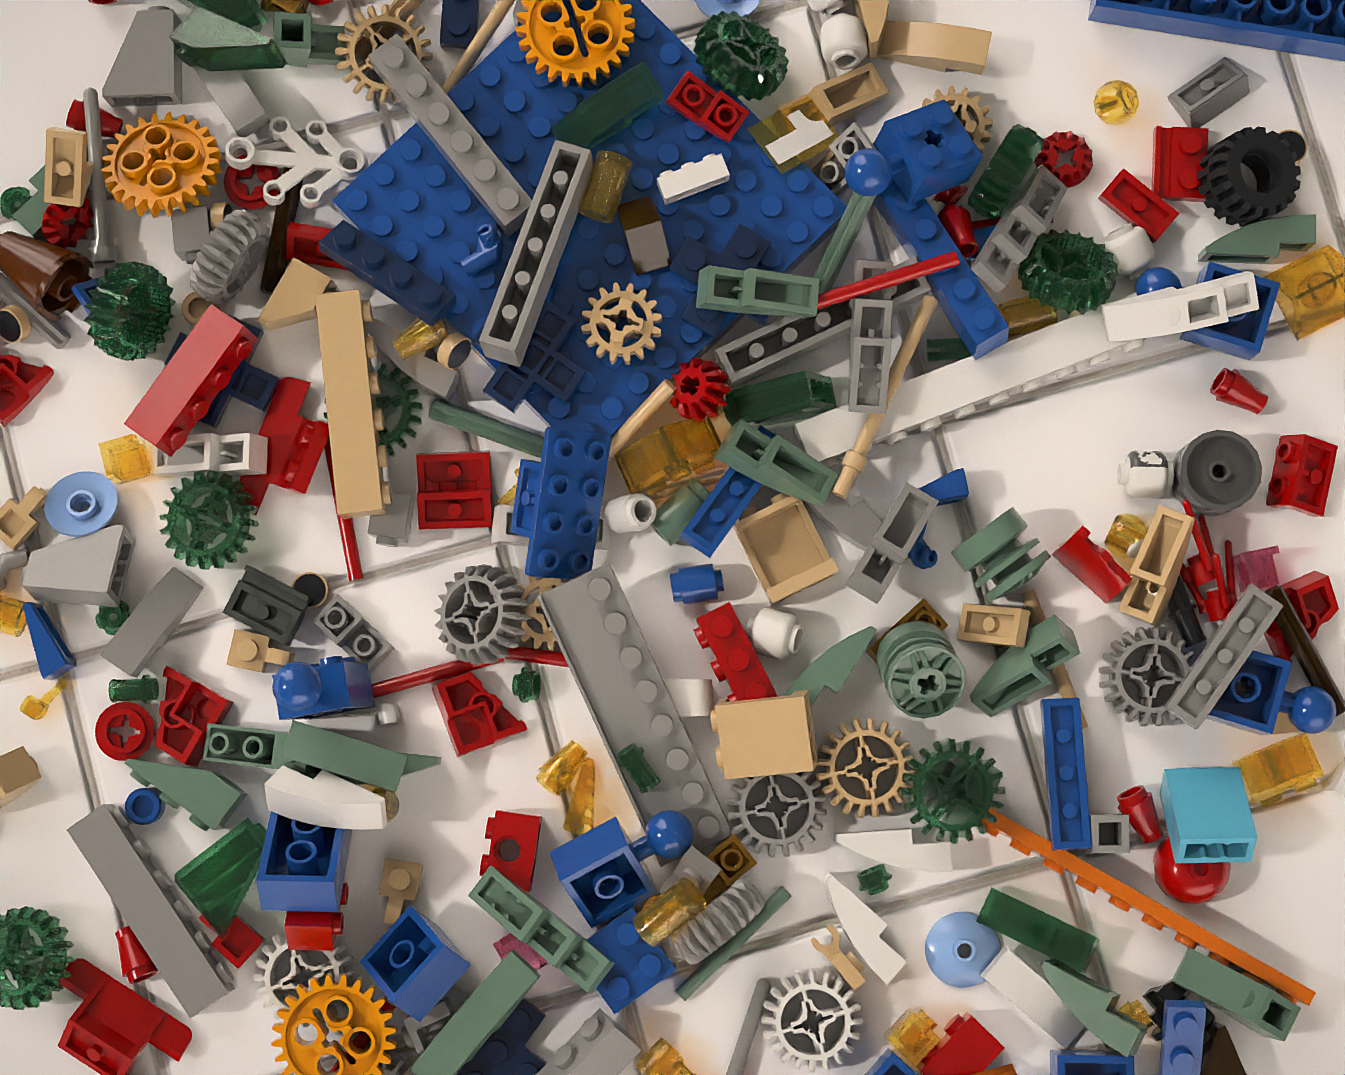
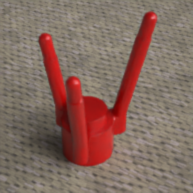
[1147,499,1216,588]
[1183,540,1238,622]

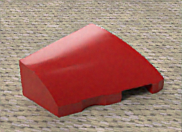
[0,354,54,427]
[1051,525,1132,604]
[1264,570,1339,662]
[156,666,234,767]
[432,671,527,758]

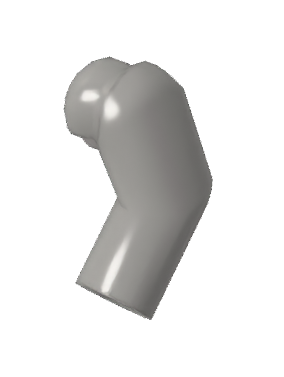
[0,548,30,592]

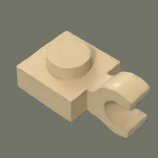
[0,486,48,550]
[226,629,296,673]
[378,858,424,925]
[811,924,866,991]

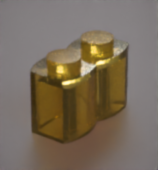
[1232,733,1324,807]

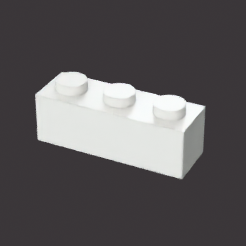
[657,153,730,205]

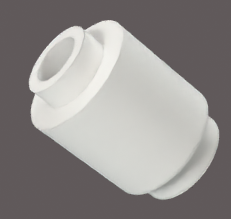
[604,493,656,533]

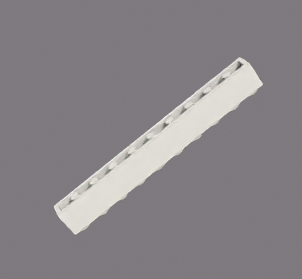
[793,292,1147,469]

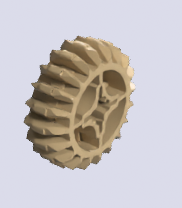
[335,4,433,104]
[816,717,916,818]

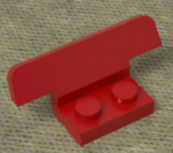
[233,377,329,516]
[56,958,192,1075]

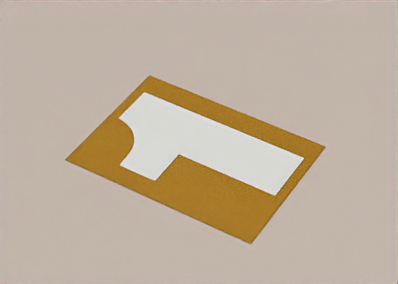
[747,96,839,174]

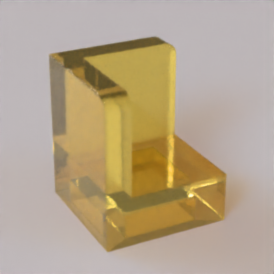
[98,434,152,485]

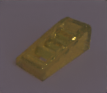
[563,758,595,835]

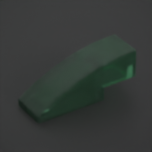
[550,61,663,149]
[976,887,1100,974]

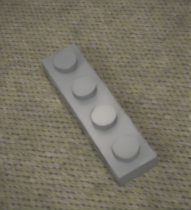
[1164,584,1283,729]

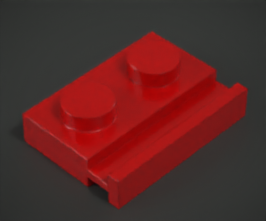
[1151,125,1209,202]

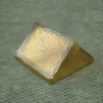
[1263,244,1345,341]

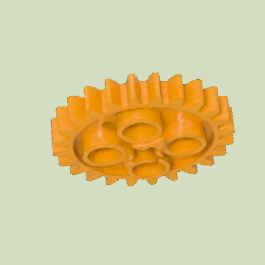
[516,0,635,88]
[101,112,222,218]
[271,973,397,1075]

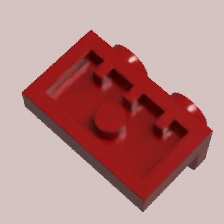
[1266,434,1338,517]

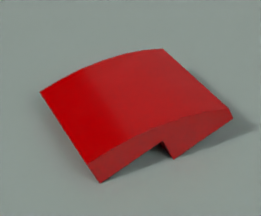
[416,450,492,530]

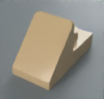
[44,127,94,207]
[957,603,1030,649]

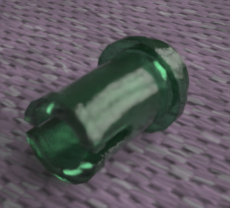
[926,336,972,362]
[108,675,159,704]
[616,743,661,794]

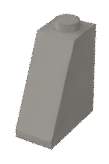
[102,6,182,107]
[21,525,136,607]

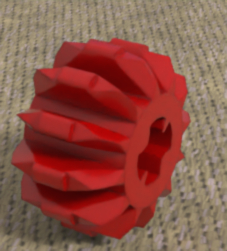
[669,357,732,422]

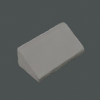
[1167,57,1250,128]

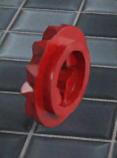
[1035,131,1093,188]
[223,154,281,211]
[42,198,94,248]
[95,702,156,761]

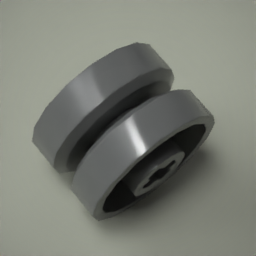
[1172,429,1262,517]

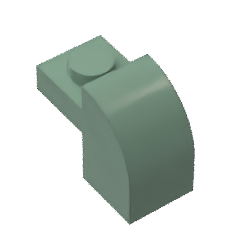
[273,11,345,68]

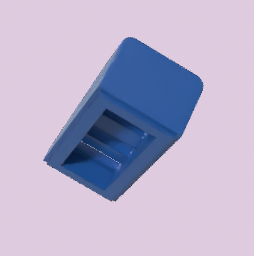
[918,468,969,507]
[22,601,77,681]

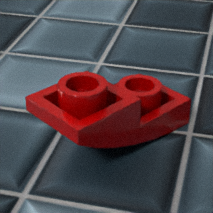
[665,71,750,143]

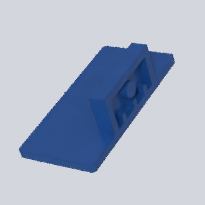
[510,427,611,579]

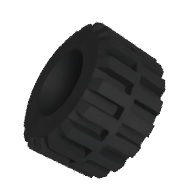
[1197,126,1301,227]

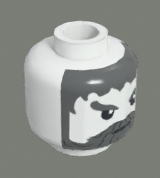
[1117,450,1174,498]

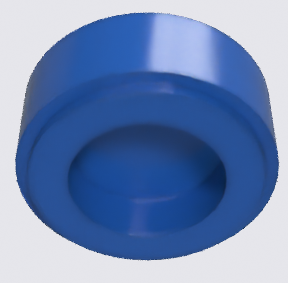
[125,788,165,825]

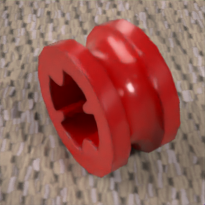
[933,185,969,208]

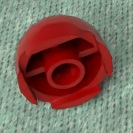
[1153,836,1231,905]

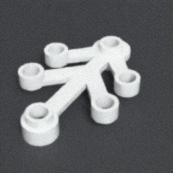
[225,116,368,209]

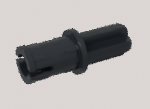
[1168,575,1207,648]

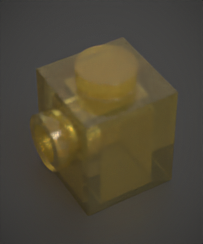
[883,1008,941,1067]

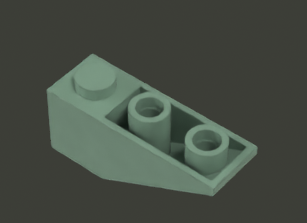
[203,723,322,774]
[124,759,248,831]
[1171,948,1301,1042]

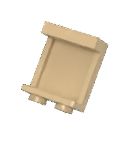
[733,493,839,606]
[710,689,818,780]

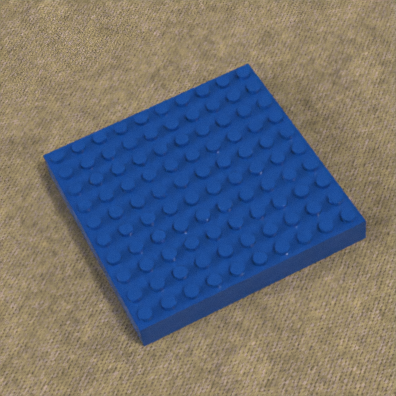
[332,0,847,437]

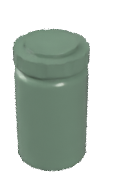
[650,477,710,546]

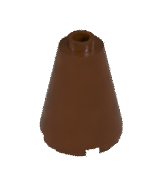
[0,231,94,320]

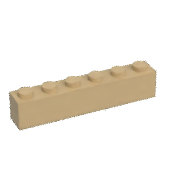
[315,289,392,519]

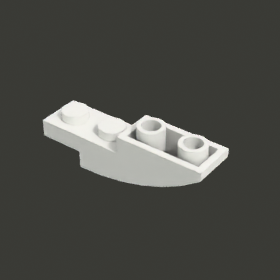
[1101,271,1259,342]

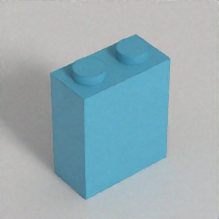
[1159,767,1258,863]

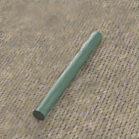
[675,886,792,1001]

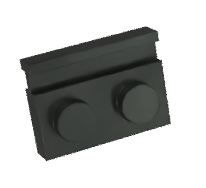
[222,565,314,646]

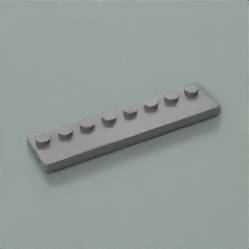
[537,562,733,867]

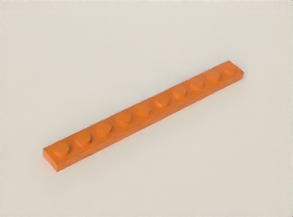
[976,806,1316,1006]

